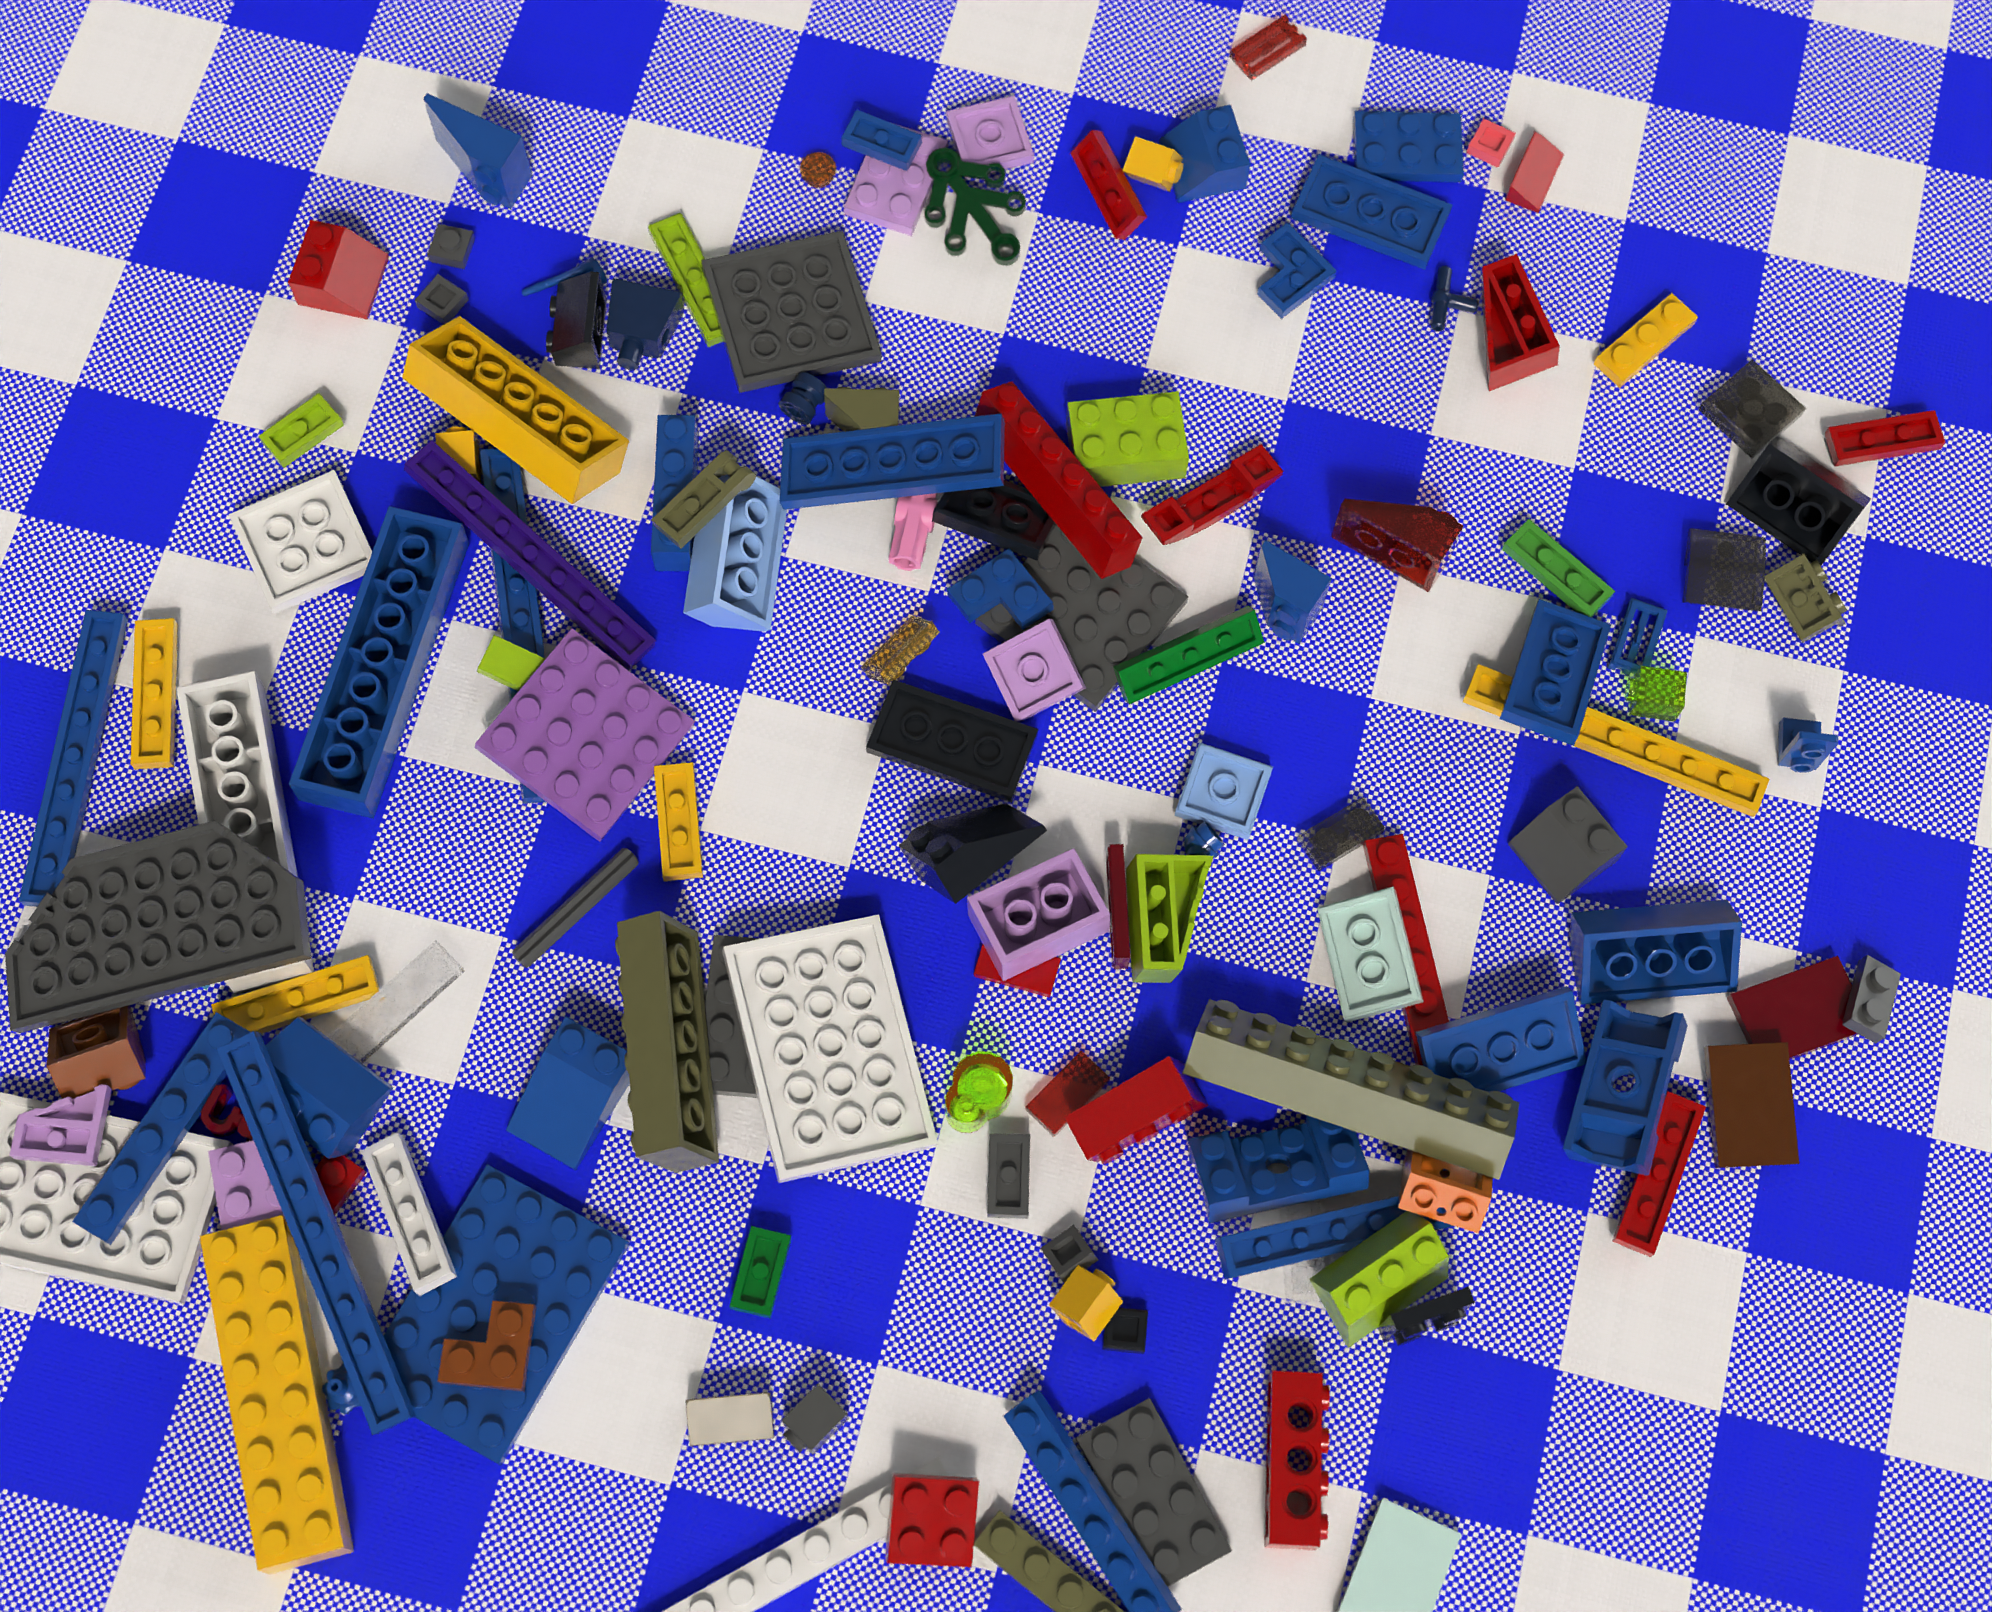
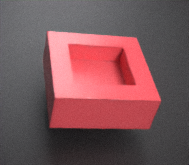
[1466,119,1516,168]

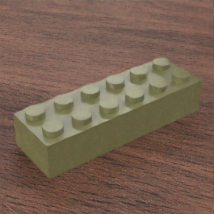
[615,911,719,1173]

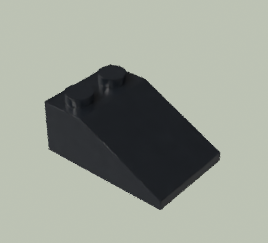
[898,803,1047,904]

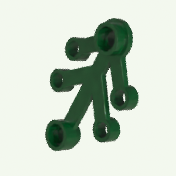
[924,148,1026,266]

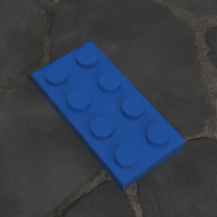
[1291,154,1452,270]
[1500,599,1611,746]
[1416,986,1587,1092]

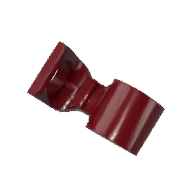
[201,1085,253,1142]

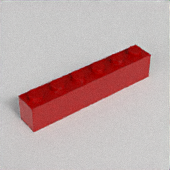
[974,381,1143,579]

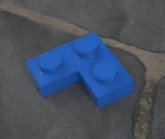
[1257,222,1337,319]
[947,549,1054,630]

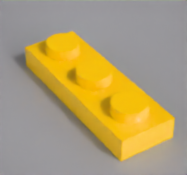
[1594,293,1698,388]
[654,762,703,882]

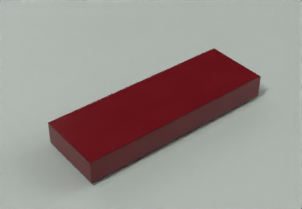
[1106,844,1130,969]

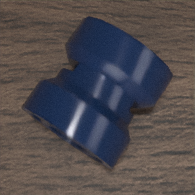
[779,372,827,425]

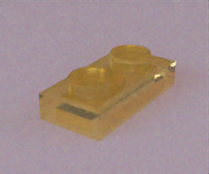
[861,615,940,685]

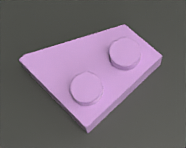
[10,1085,112,1166]

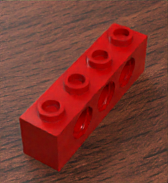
[1264,1370,1330,1550]

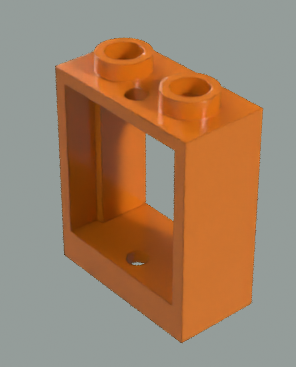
[1398,1149,1493,1234]

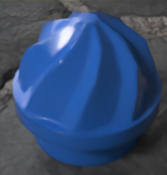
[1184,822,1225,858]

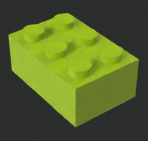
[1066,391,1189,487]

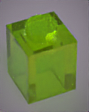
[1625,666,1687,722]

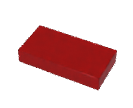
[974,944,1061,998]

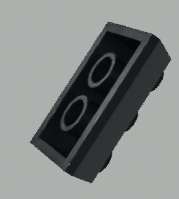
[1726,436,1871,565]

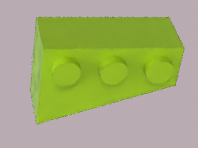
[1126,854,1213,983]

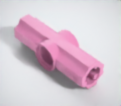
[889,493,938,571]

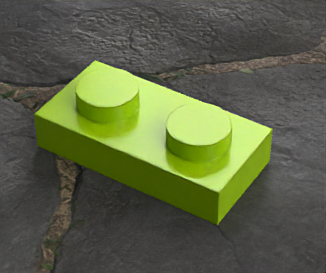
[258,393,344,469]

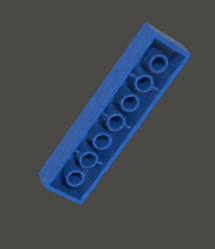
[289,506,469,819]

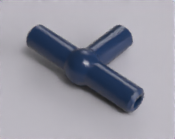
[1431,266,1478,332]

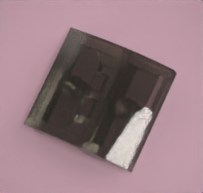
[1682,528,1766,612]

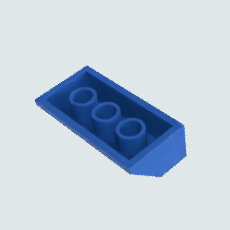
[1570,900,1742,1005]

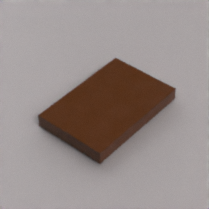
[1704,1042,1799,1168]

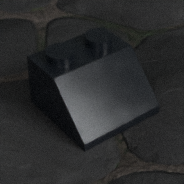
[546,271,607,369]

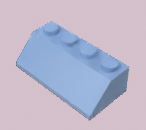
[683,475,787,632]

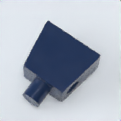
[607,278,684,370]

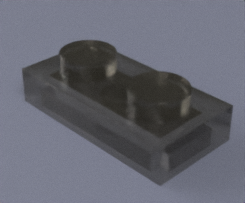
[1297,797,1385,871]

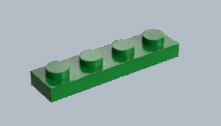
[1113,605,1265,705]

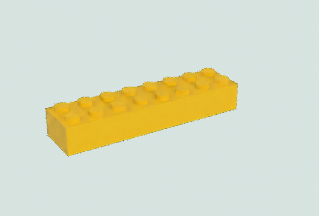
[200,1215,354,1575]

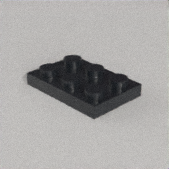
[932,480,1056,561]

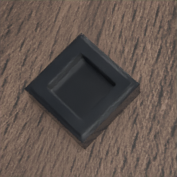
[1103,1308,1148,1354]

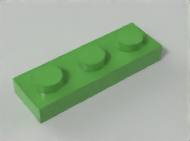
[1502,519,1615,617]

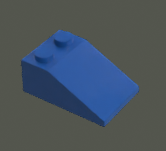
[423,93,532,209]
[506,1016,630,1170]

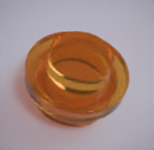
[800,152,836,188]

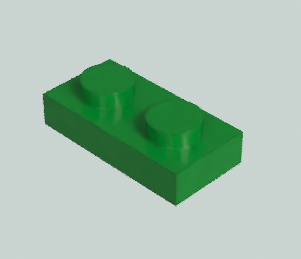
[730,1226,792,1319]

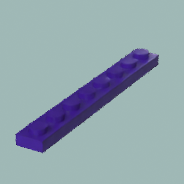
[404,440,656,671]

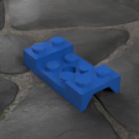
[1563,999,1688,1176]
[1188,1115,1369,1223]

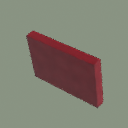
[1727,956,1859,1060]

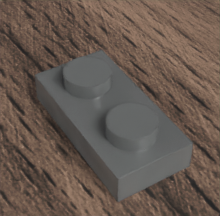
[1842,955,1901,1044]
[987,1134,1030,1219]

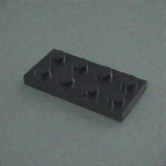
[866,679,1038,803]

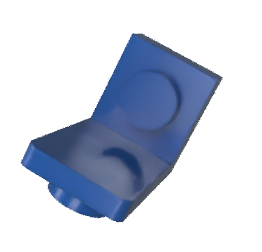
[1778,717,1838,773]

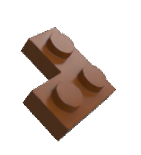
[438,1301,536,1391]

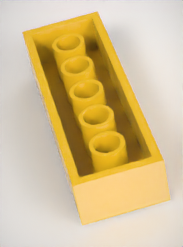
[402,316,629,504]

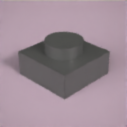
[427,224,475,269]
[415,274,469,325]
[1040,1225,1098,1283]

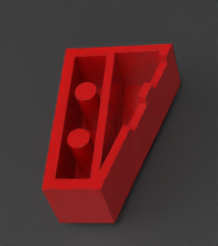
[1481,254,1560,391]

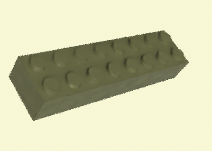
[1183,999,1520,1180]

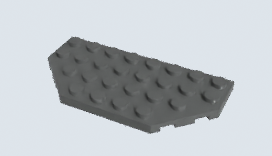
[5,820,312,1033]

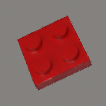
[885,1473,979,1567]

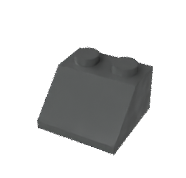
[1508,786,1628,904]

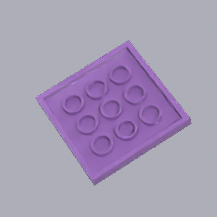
[474,628,696,842]

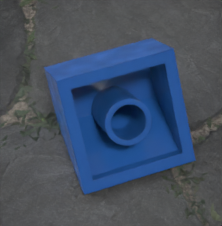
[1159,105,1251,203]
[1254,540,1332,644]

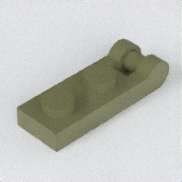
[651,450,756,549]

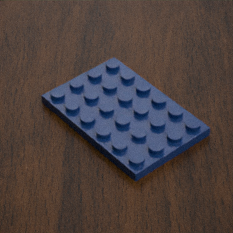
[384,1165,630,1466]

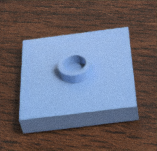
[1174,742,1273,840]

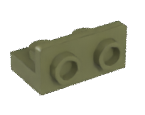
[1764,554,1847,643]

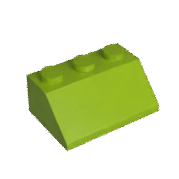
[1309,1211,1449,1348]

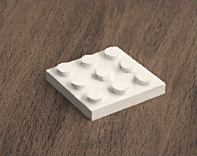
[228,470,372,614]

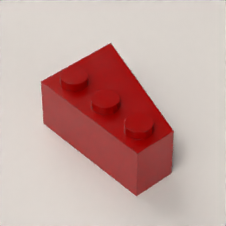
[1064,1056,1209,1164]

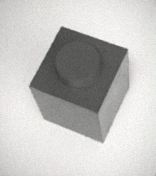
[782,1384,849,1455]

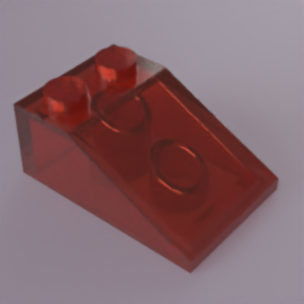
[1331,499,1464,593]

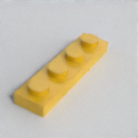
[130,618,178,770]
[211,955,381,1034]

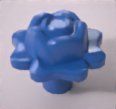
[322,1363,361,1415]

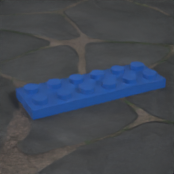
[779,414,1005,510]

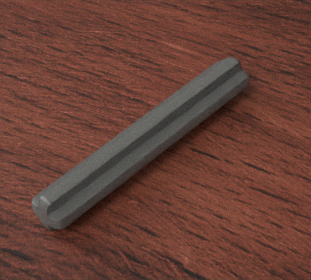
[512,848,638,968]

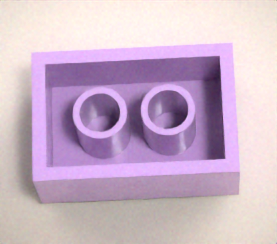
[967,848,1110,981]

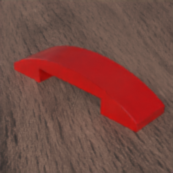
[1141,444,1284,545]

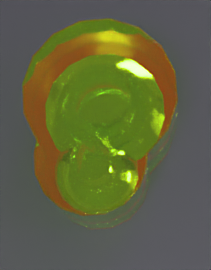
[945,1051,1013,1133]

